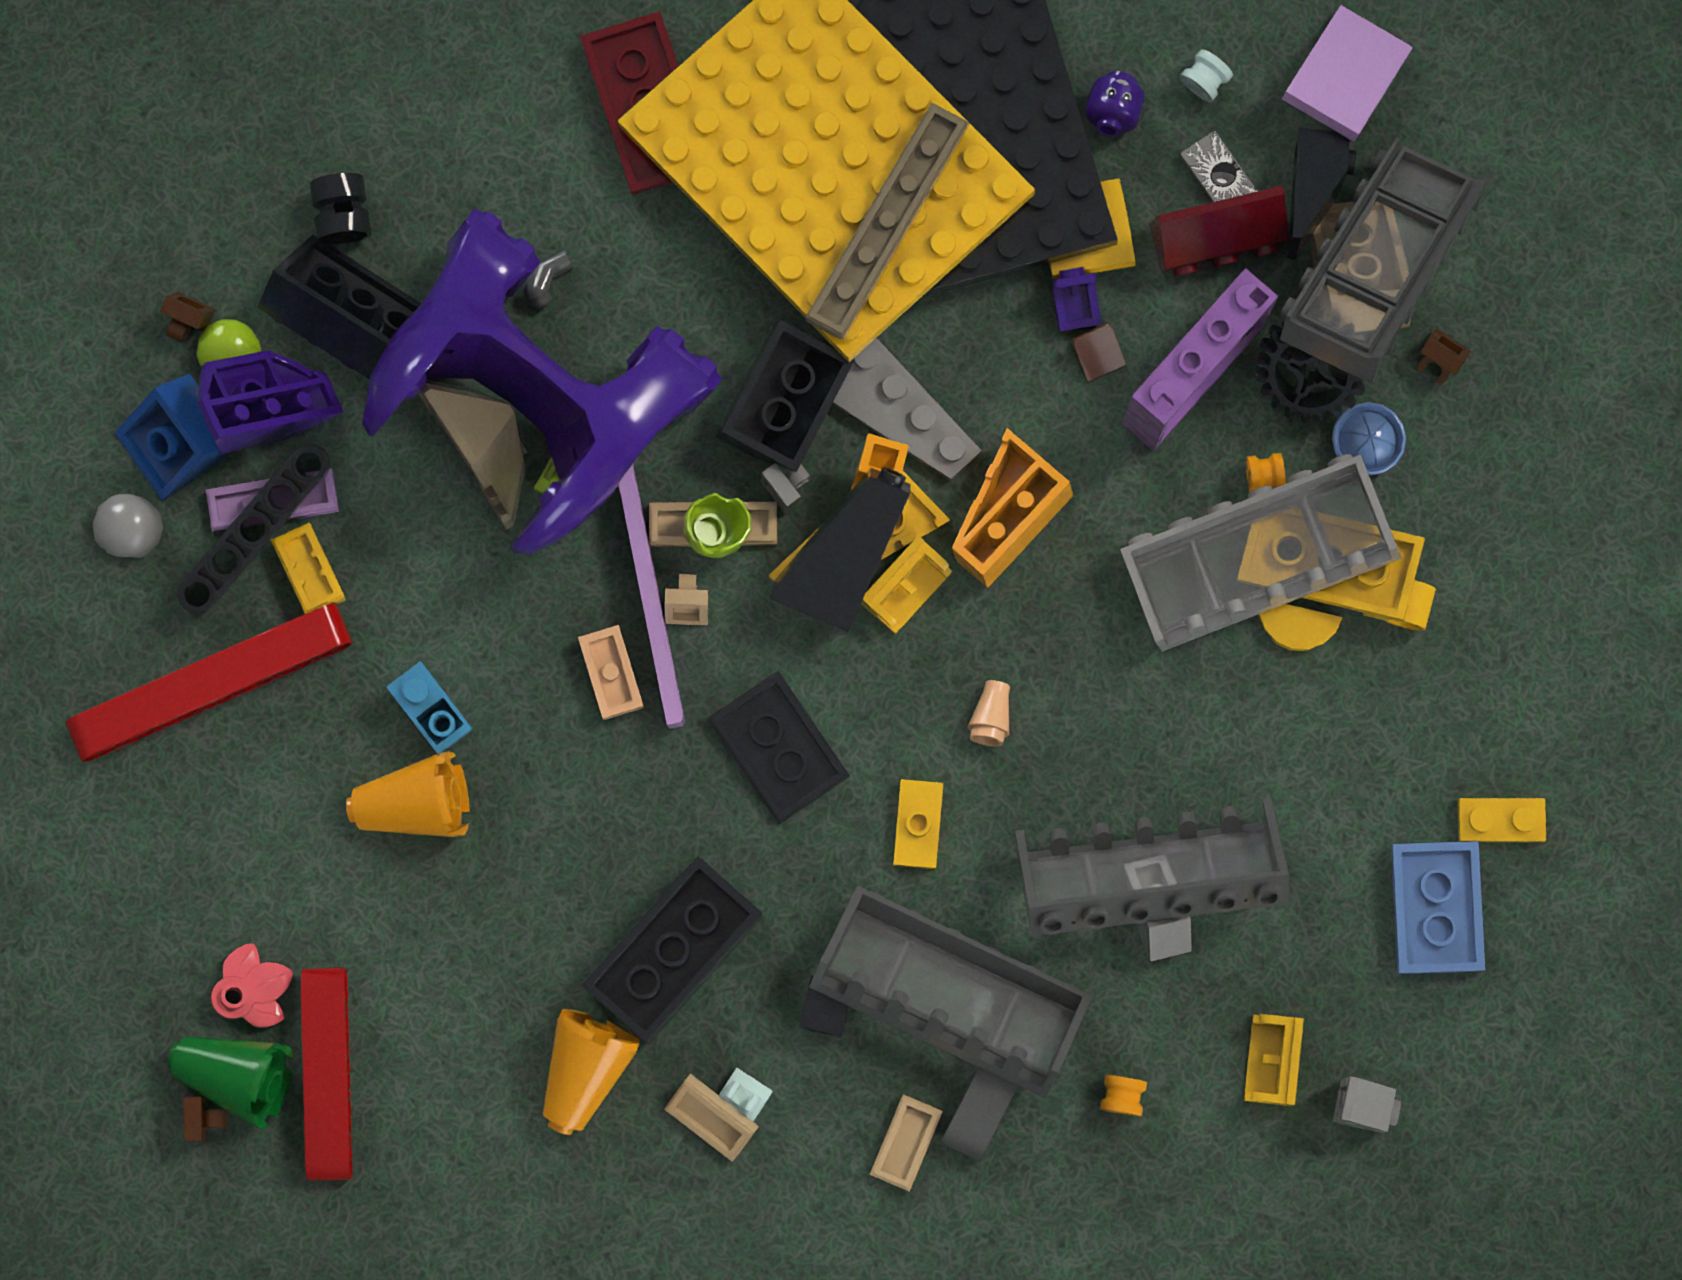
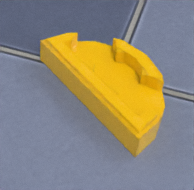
[1258,604,1343,651]

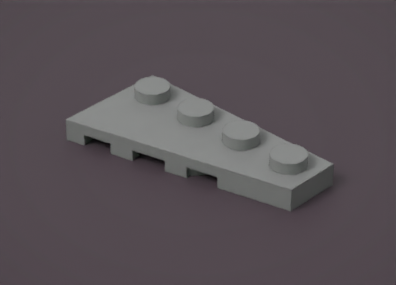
[833,338,982,481]

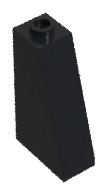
[769,467,911,632]

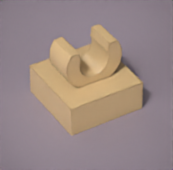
[665,574,708,625]

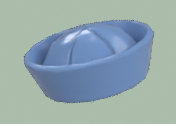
[1332,402,1406,475]

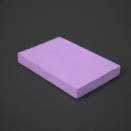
[1282,5,1413,142]

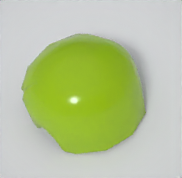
[196,319,261,367]
[683,493,751,559]

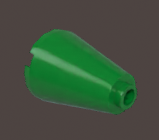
[167,1036,294,1128]

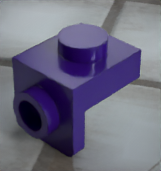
[1050,267,1102,332]

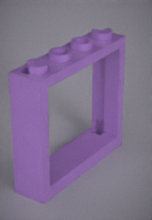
[1122,268,1278,452]

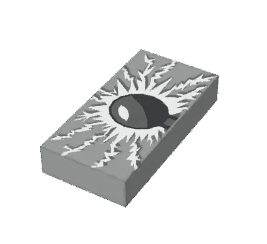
[1180,131,1258,202]

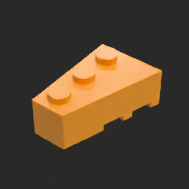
[952,428,1074,588]

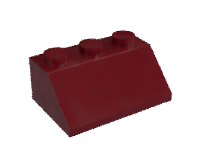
[1150,186,1289,277]

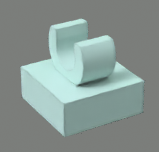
[719,1068,773,1122]

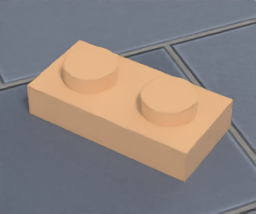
[578,625,644,720]

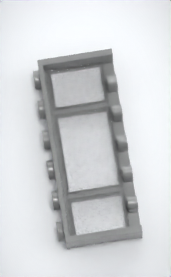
[1120,454,1401,652]

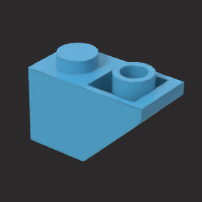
[387,661,473,754]

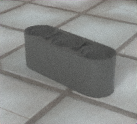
[941,1035,1036,1162]

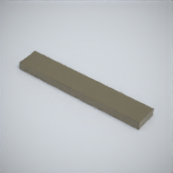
[806,103,969,341]

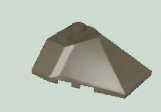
[417,380,528,530]

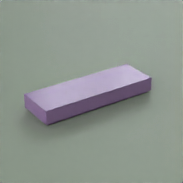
[206,468,339,533]

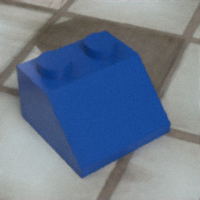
[115,374,228,501]

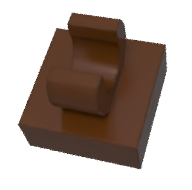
[160,292,216,342]
[1417,329,1471,385]
[183,1097,228,1142]

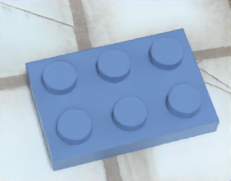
[1391,841,1485,974]

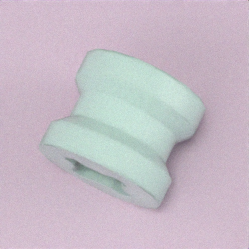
[1179,49,1233,102]

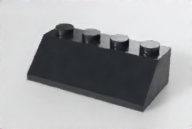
[257,235,421,380]

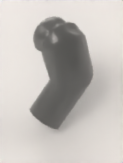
[523,250,573,309]

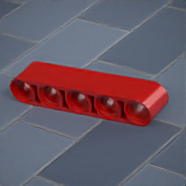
[301,967,353,1181]

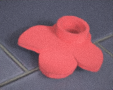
[211,943,293,1028]

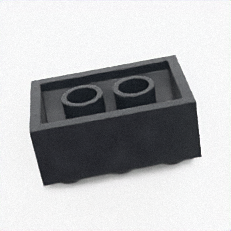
[715,319,855,473]

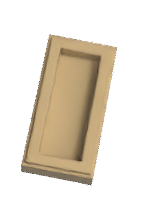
[664,1074,759,1162]
[870,1094,943,1192]

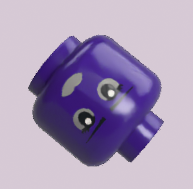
[1086,71,1145,137]

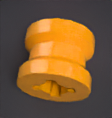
[1246,453,1286,493]
[1099,1075,1147,1117]

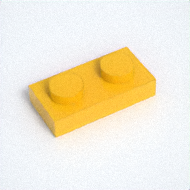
[1458,798,1546,842]

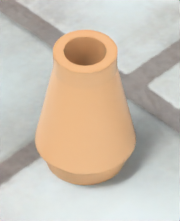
[968,680,1010,747]

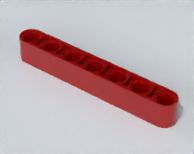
[65,604,353,762]

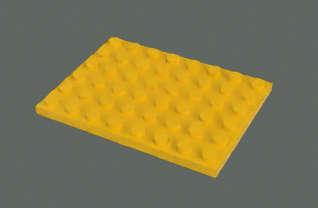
[618,0,1035,362]

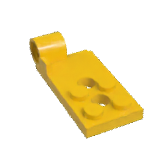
[1237,507,1436,631]

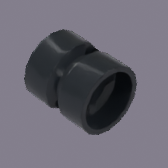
[309,173,372,245]

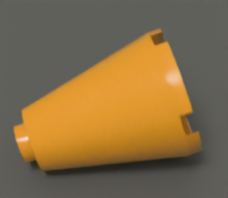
[346,751,470,837]
[543,1009,640,1135]

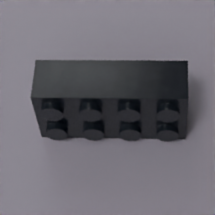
[582,856,763,1045]

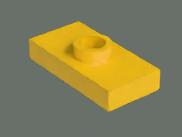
[271,522,346,614]
[893,779,943,869]

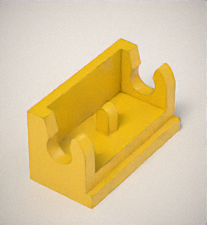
[861,535,952,635]
[1244,1014,1304,1106]

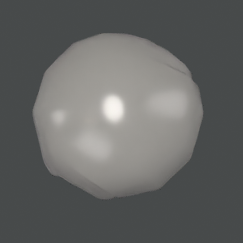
[92,494,163,558]

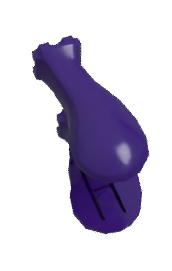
[362,209,722,555]

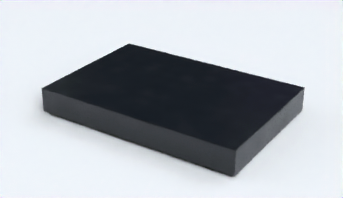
[707,671,850,825]

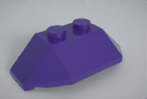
[197,350,344,454]

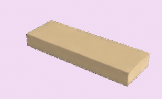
[649,502,777,547]

